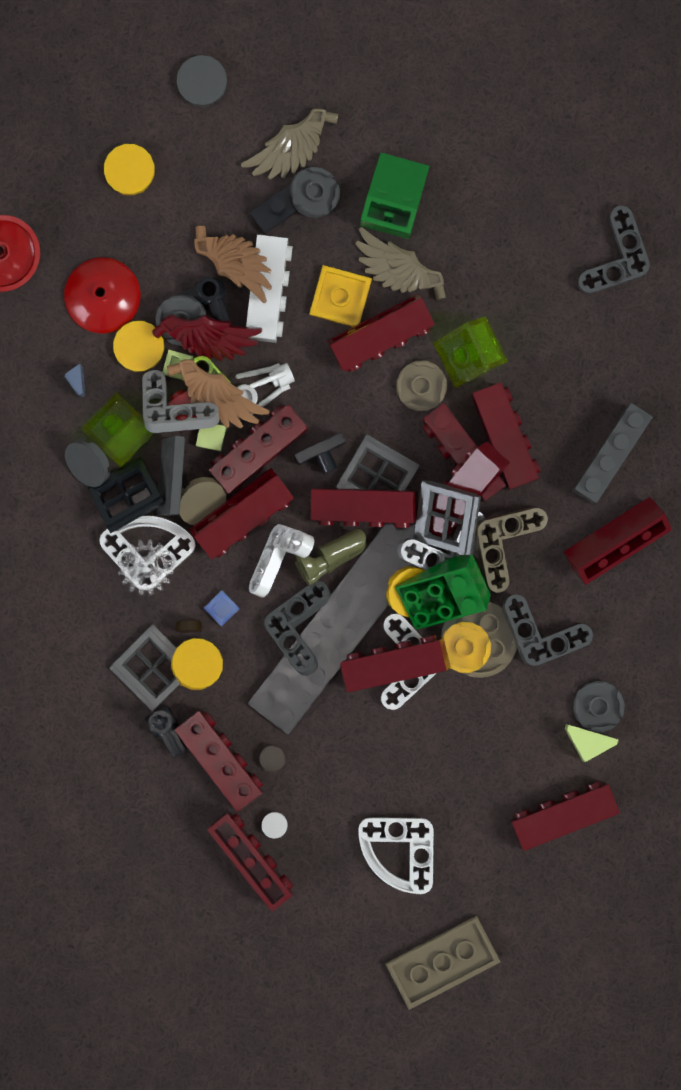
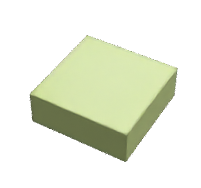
[163,350,194,381]
[196,424,226,452]

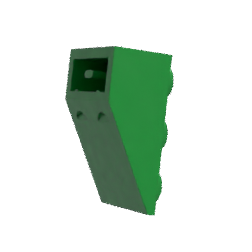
[360,153,430,239]
[396,554,491,630]

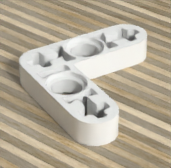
[249,524,314,597]
[381,614,436,710]

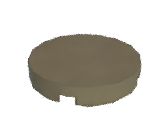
[396,361,447,411]
[179,477,226,525]

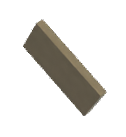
[385,915,500,1010]

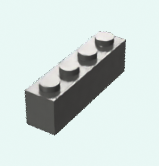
[572,403,653,505]

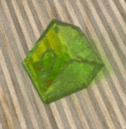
[433,316,508,389]
[81,392,154,467]

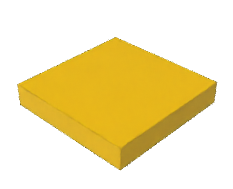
[309,265,372,327]

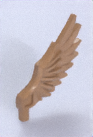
[194,226,272,303]
[167,359,269,429]

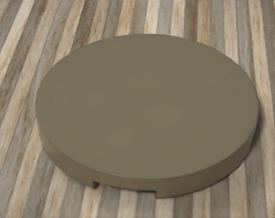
[441,602,517,678]

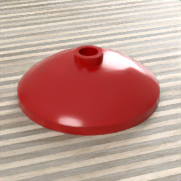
[0,214,40,292]
[64,257,141,334]

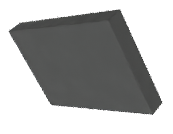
[157,436,185,516]

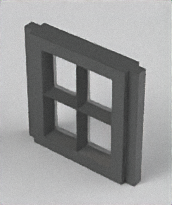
[336,435,420,490]
[414,480,481,555]
[109,624,180,712]

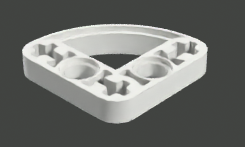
[100,516,196,590]
[358,817,433,894]

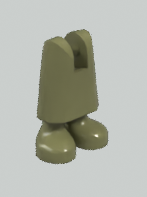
[295,529,366,586]

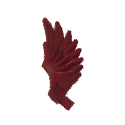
[152,314,262,361]

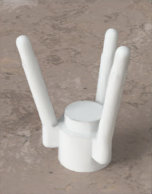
[235,363,295,415]

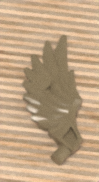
[241,108,339,180]
[355,227,446,300]

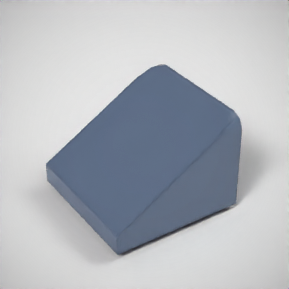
[64,364,85,398]

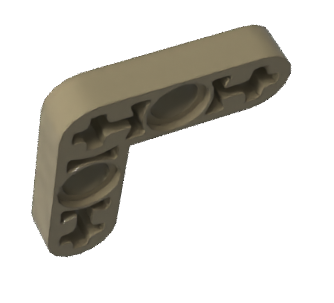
[475,507,548,593]

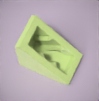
[565,724,618,762]

